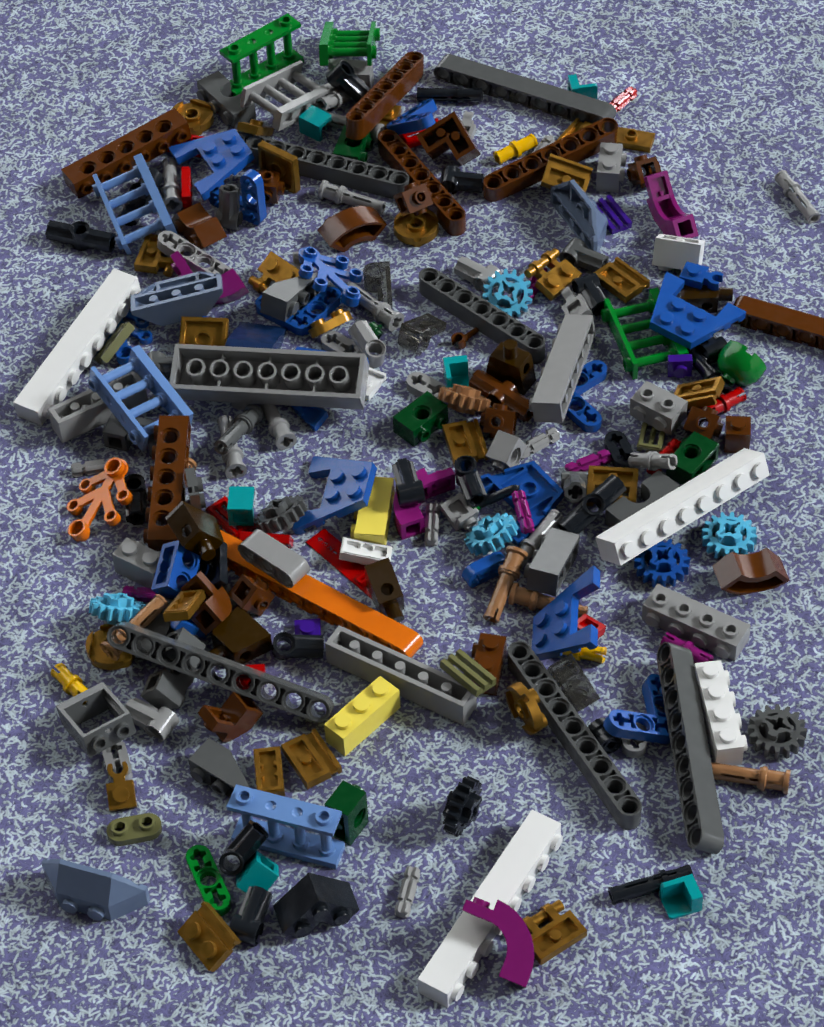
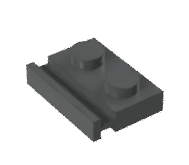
[185,467,206,510]

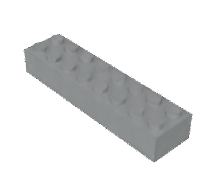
[169,344,369,410]

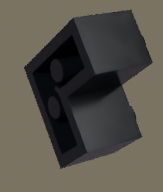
[273,873,359,938]

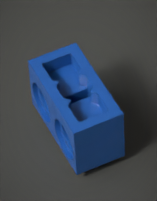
[151,540,201,599]

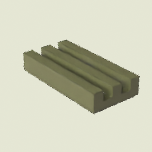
[93,322,135,364]
[637,422,666,453]
[440,649,497,697]

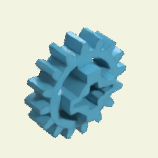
[482,268,533,318]
[701,512,757,559]
[464,513,519,556]
[89,593,146,625]

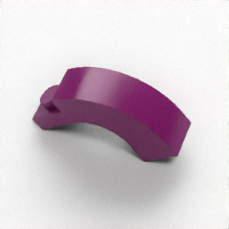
[644,170,699,238]
[170,251,249,304]
[393,467,455,540]
[462,897,535,988]

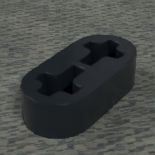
[604,431,635,468]

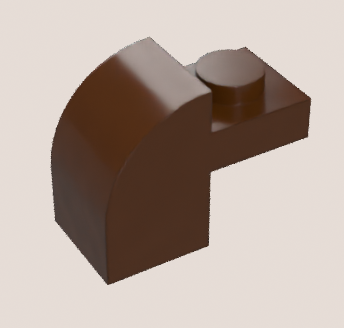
[180,571,232,636]
[198,692,263,742]

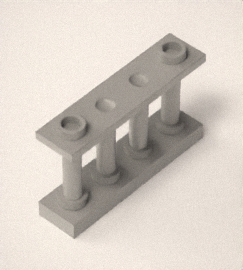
[240,60,338,131]

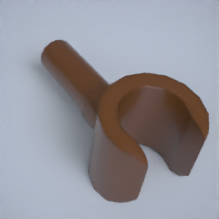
[451,327,479,350]

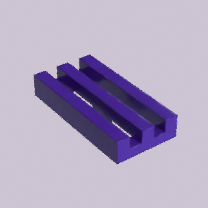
[596,195,632,235]

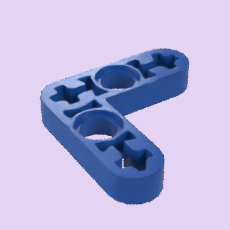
[386,98,438,135]
[208,169,267,226]
[255,287,341,336]
[566,360,607,433]
[604,674,670,744]

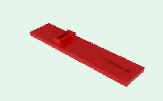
[306,528,372,599]

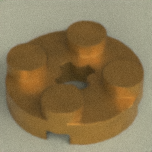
[172,99,214,136]
[394,209,439,247]
[86,623,135,670]
[505,682,548,735]

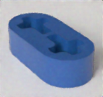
[462,552,505,588]

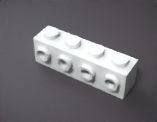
[694,660,748,765]

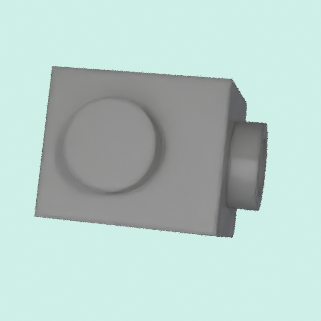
[439,492,479,531]

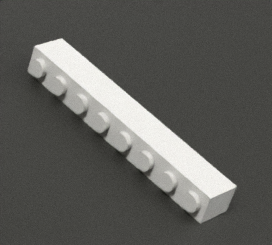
[13,269,141,426]
[595,448,770,566]
[417,810,563,1008]

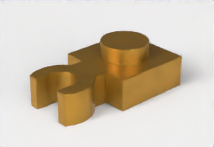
[106,761,137,811]

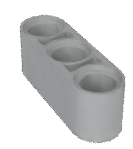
[238,529,310,588]

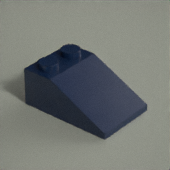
[225,322,287,349]

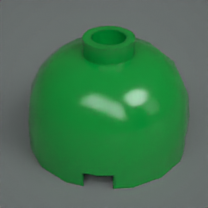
[717,340,767,387]

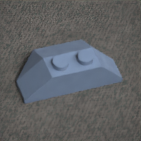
[550,179,608,252]
[130,271,223,326]
[41,858,150,921]

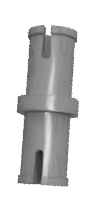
[315,90,352,111]
[628,451,678,471]

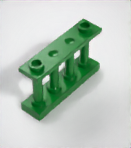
[219,13,304,97]
[319,21,380,66]
[601,287,689,380]

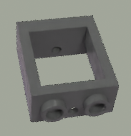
[56,682,137,758]

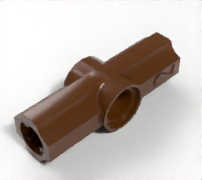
[469,369,533,422]

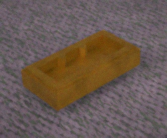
[237,119,274,136]
[616,127,655,153]
[163,589,206,622]
[253,746,285,796]

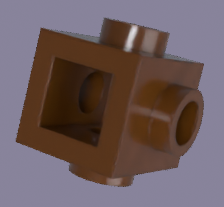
[627,154,661,188]
[251,170,285,204]
[393,182,433,217]
[480,403,518,438]
[683,406,724,440]
[228,574,275,616]

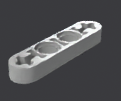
[157,230,231,275]

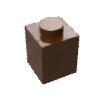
[724,416,751,453]

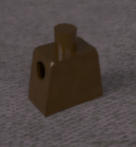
[680,272,733,313]
[486,339,536,395]
[165,501,224,561]
[364,557,404,623]
[208,606,272,664]

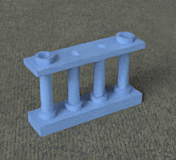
[92,153,178,255]
[88,345,194,452]
[226,784,345,869]

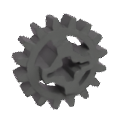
[254,495,308,533]
[747,704,807,760]

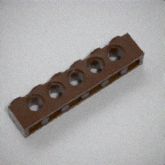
[61,108,192,199]
[143,415,191,551]

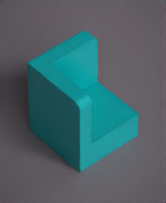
[567,74,598,99]
[298,105,332,142]
[443,355,469,388]
[227,486,255,526]
[236,851,279,893]
[659,874,703,920]

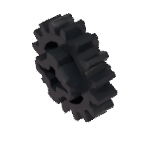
[443,776,482,837]

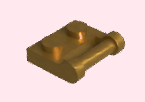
[586,465,639,506]

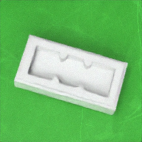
[339,537,392,565]

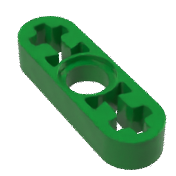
[186,845,231,916]

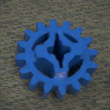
[634,539,690,587]

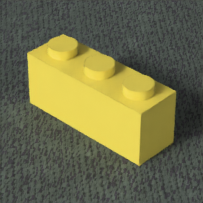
[350,477,395,545]
[324,676,401,756]

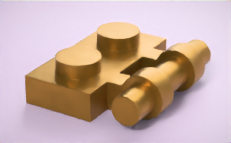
[134,234,184,277]
[524,248,582,301]
[248,251,299,293]
[523,900,587,965]

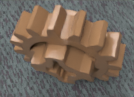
[437,384,491,415]

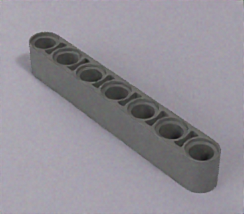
[419,267,545,364]

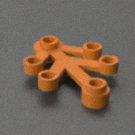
[66,457,133,542]

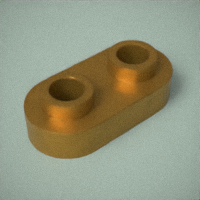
[308,308,353,339]

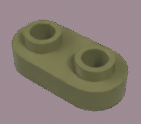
[106,813,162,846]

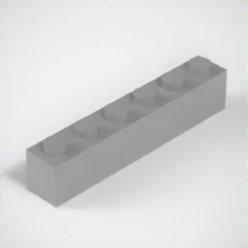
[529,314,595,423]
[325,625,477,725]

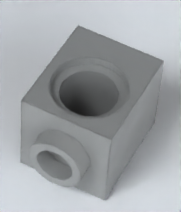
[486,430,527,472]

